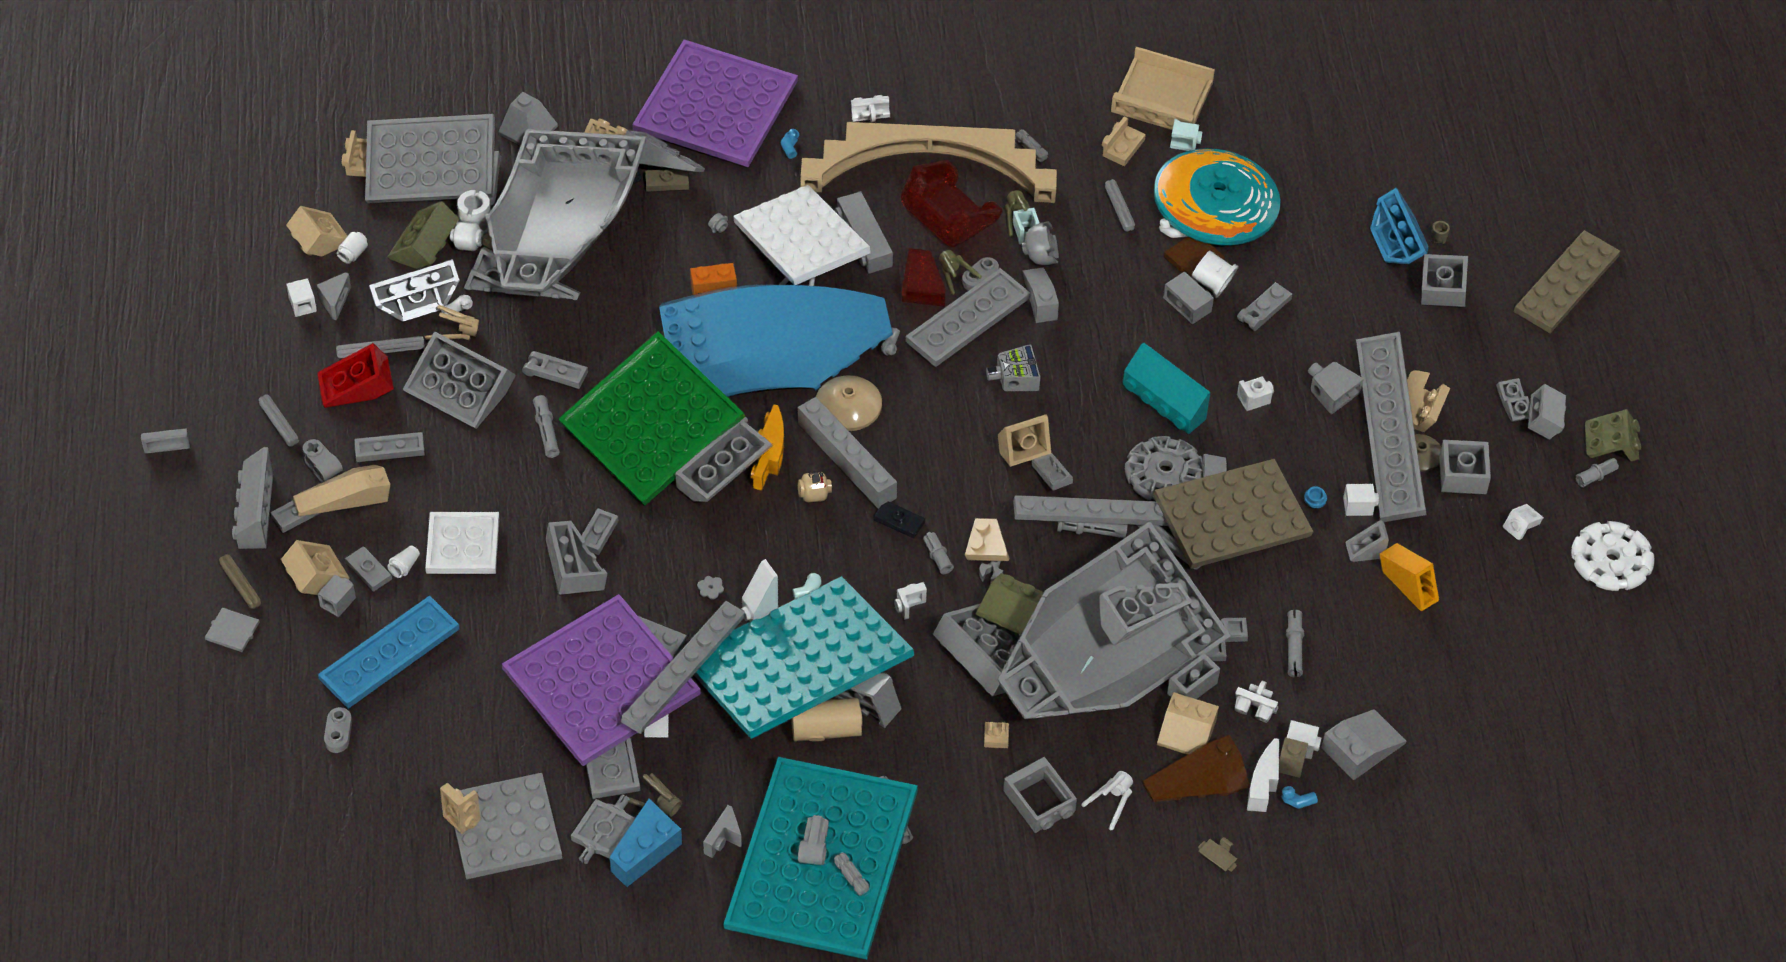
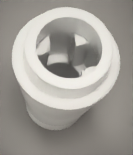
[387,546,420,578]

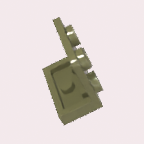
[1585,409,1641,461]

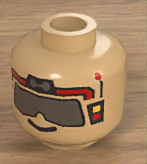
[798,472,832,502]

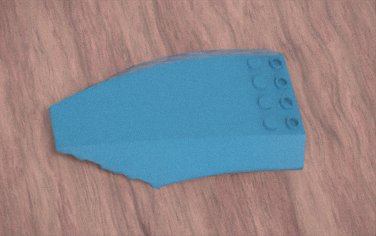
[659,285,893,396]

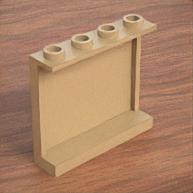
[1111,47,1215,130]

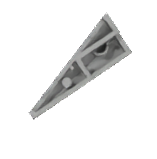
[464,247,581,300]

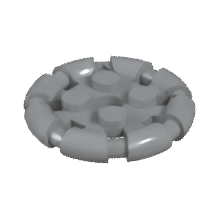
[1125,436,1203,501]

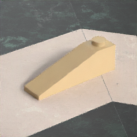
[293,465,390,516]

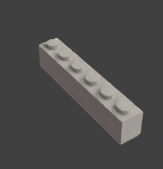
[798,397,897,509]

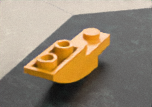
[750,404,784,490]

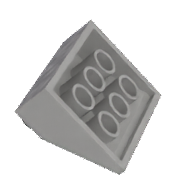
[403,331,516,429]
[933,603,1021,696]

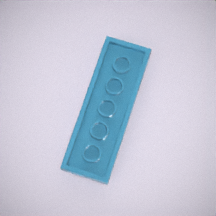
[318,596,460,709]

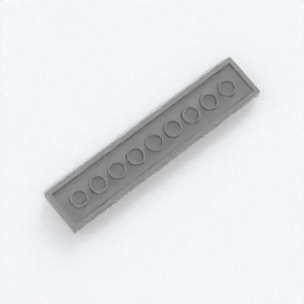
[1356,332,1427,522]

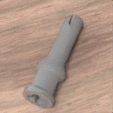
[1057,521,1128,538]

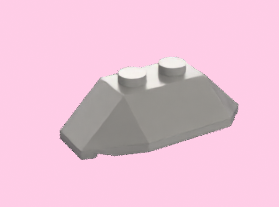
[369,260,460,322]

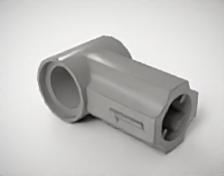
[798,815,829,865]

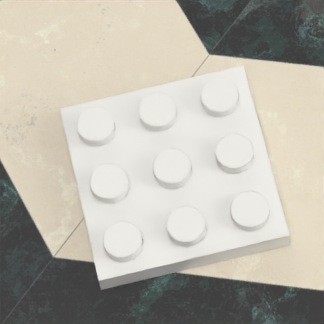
[426,512,499,574]

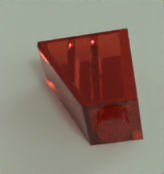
[902,248,946,307]

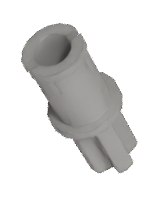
[1576,458,1619,487]
[923,532,954,574]

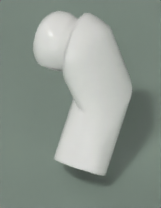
[1159,218,1188,238]

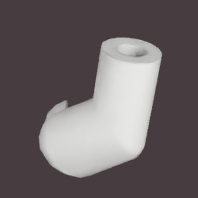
[441,295,473,315]

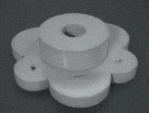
[697,576,724,599]

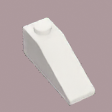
[741,559,778,622]

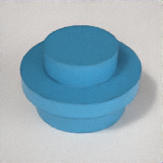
[1304,487,1327,508]

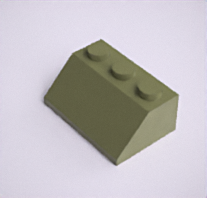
[387,201,459,269]
[976,573,1044,635]

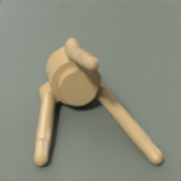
[425,305,479,340]

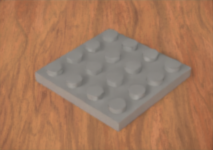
[454,773,562,879]

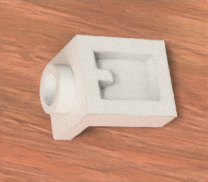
[1503,504,1544,540]

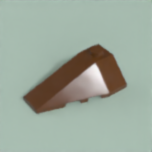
[1142,735,1250,802]

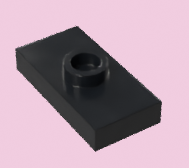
[874,501,925,539]

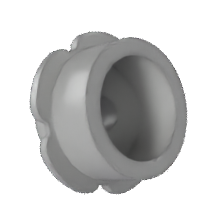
[708,213,728,233]

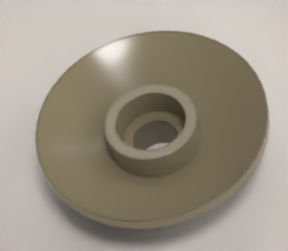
[1415,434,1441,472]

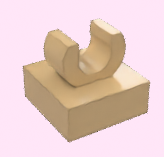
[984,722,1009,748]

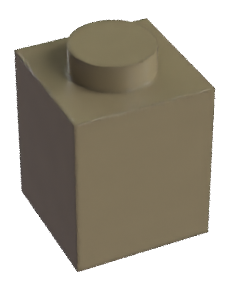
[1279,737,1308,778]

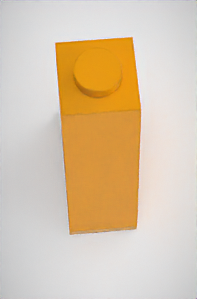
[1379,543,1439,611]

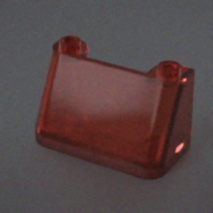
[901,160,1004,247]

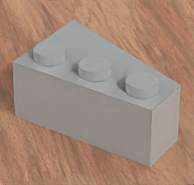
[546,521,607,595]

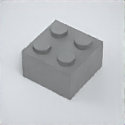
[1421,254,1468,307]
[1439,440,1491,494]

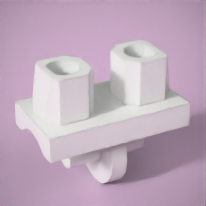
[851,95,890,122]
[1235,681,1278,723]

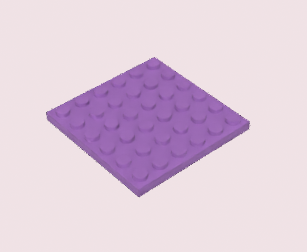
[632,40,798,167]
[502,594,701,766]

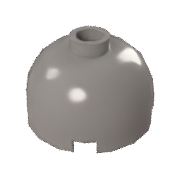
[1022,221,1059,265]

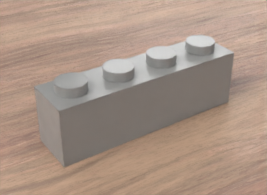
[835,192,893,274]

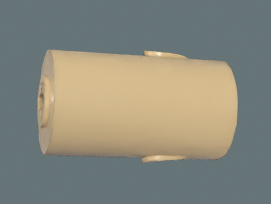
[791,697,862,742]

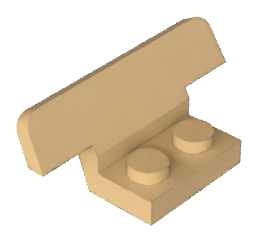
[1407,370,1450,432]

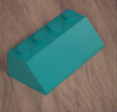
[1123,343,1210,434]

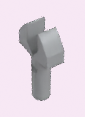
[979,561,1003,585]

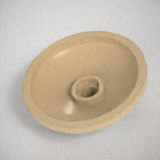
[816,375,882,431]

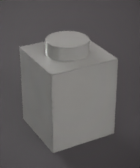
[318,575,356,617]

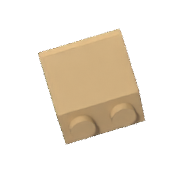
[286,206,347,256]
[998,415,1051,467]
[281,540,350,595]
[1157,692,1219,755]

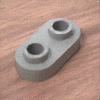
[962,257,999,290]
[324,707,352,753]

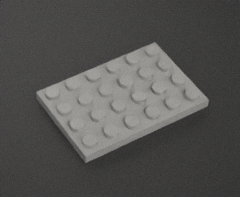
[365,114,495,203]

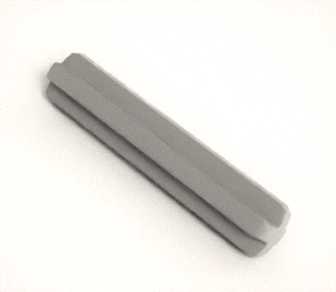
[1105,179,1135,232]
[259,394,299,447]

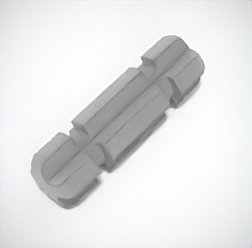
[1015,129,1048,162]
[834,852,869,895]

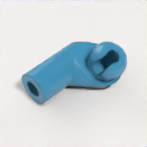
[781,129,799,159]
[1281,786,1318,808]

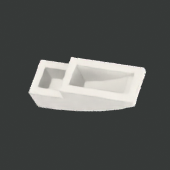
[1247,738,1279,812]

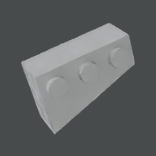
[835,673,901,728]

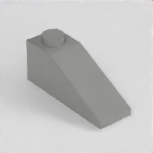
[1022,268,1059,323]

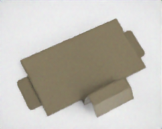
[1198,837,1237,872]

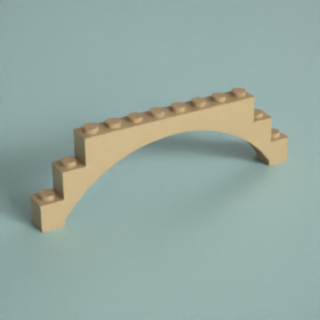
[801,122,1057,203]

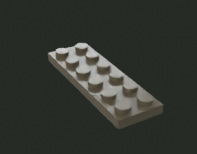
[1514,230,1620,333]

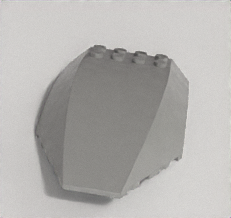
[485,129,647,292]
[997,522,1231,719]

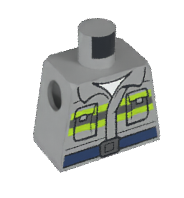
[986,344,1040,391]

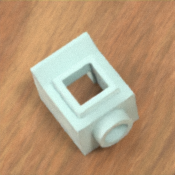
[1170,119,1202,151]
[1013,208,1040,244]

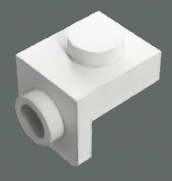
[894,582,927,620]

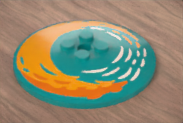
[1154,148,1280,245]

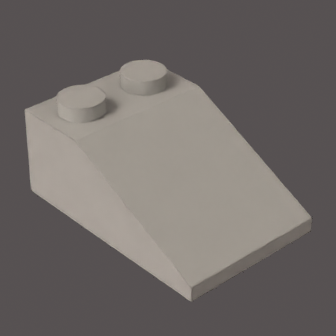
[1322,709,1406,780]

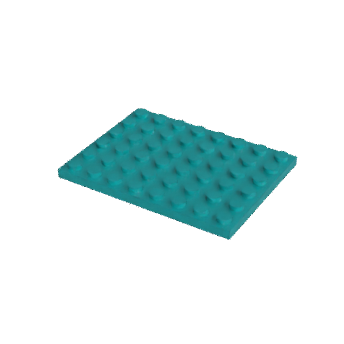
[694,576,914,739]
[723,757,918,960]

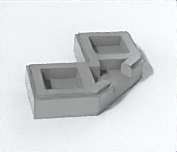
[1206,618,1248,661]

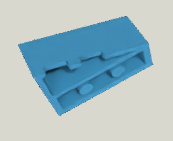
[610,799,682,887]

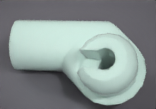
[792,573,821,599]

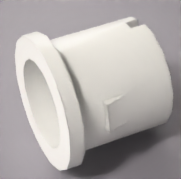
[456,190,491,235]
[1191,251,1239,298]

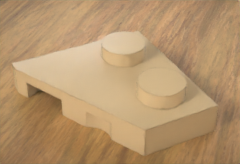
[965,518,1009,561]

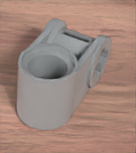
[303,439,343,482]

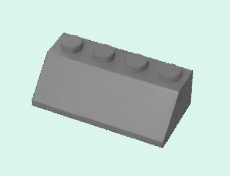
[675,420,772,502]
[232,447,273,549]

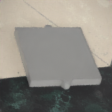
[205,608,260,652]

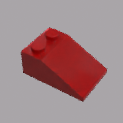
[317,343,394,408]

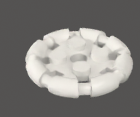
[1571,521,1654,591]

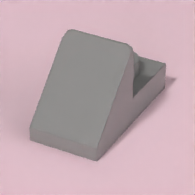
[703,805,742,858]

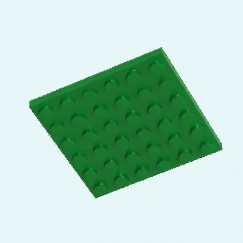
[559,331,746,506]

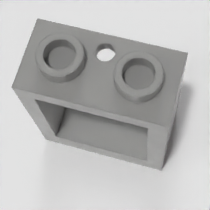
[1003,757,1077,833]

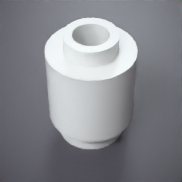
[336,232,368,264]

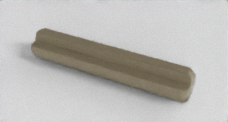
[219,554,261,609]

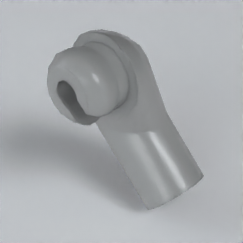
[881,327,900,355]

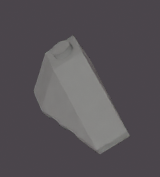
[625,130,705,172]
[1099,583,1192,645]

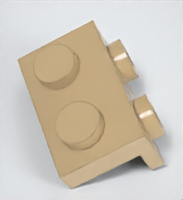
[342,130,367,177]

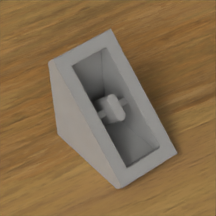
[317,273,351,320]
[1345,520,1389,562]

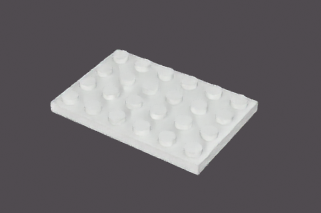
[733,185,870,285]

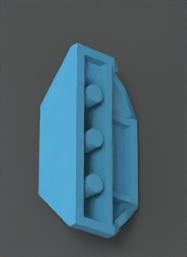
[1370,188,1429,264]

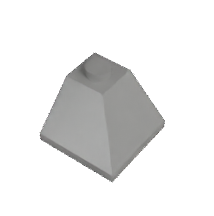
[499,92,558,146]

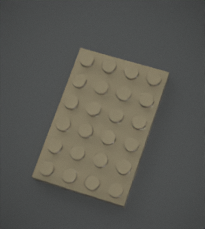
[1153,459,1313,569]

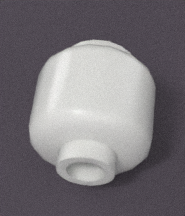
[450,222,484,251]

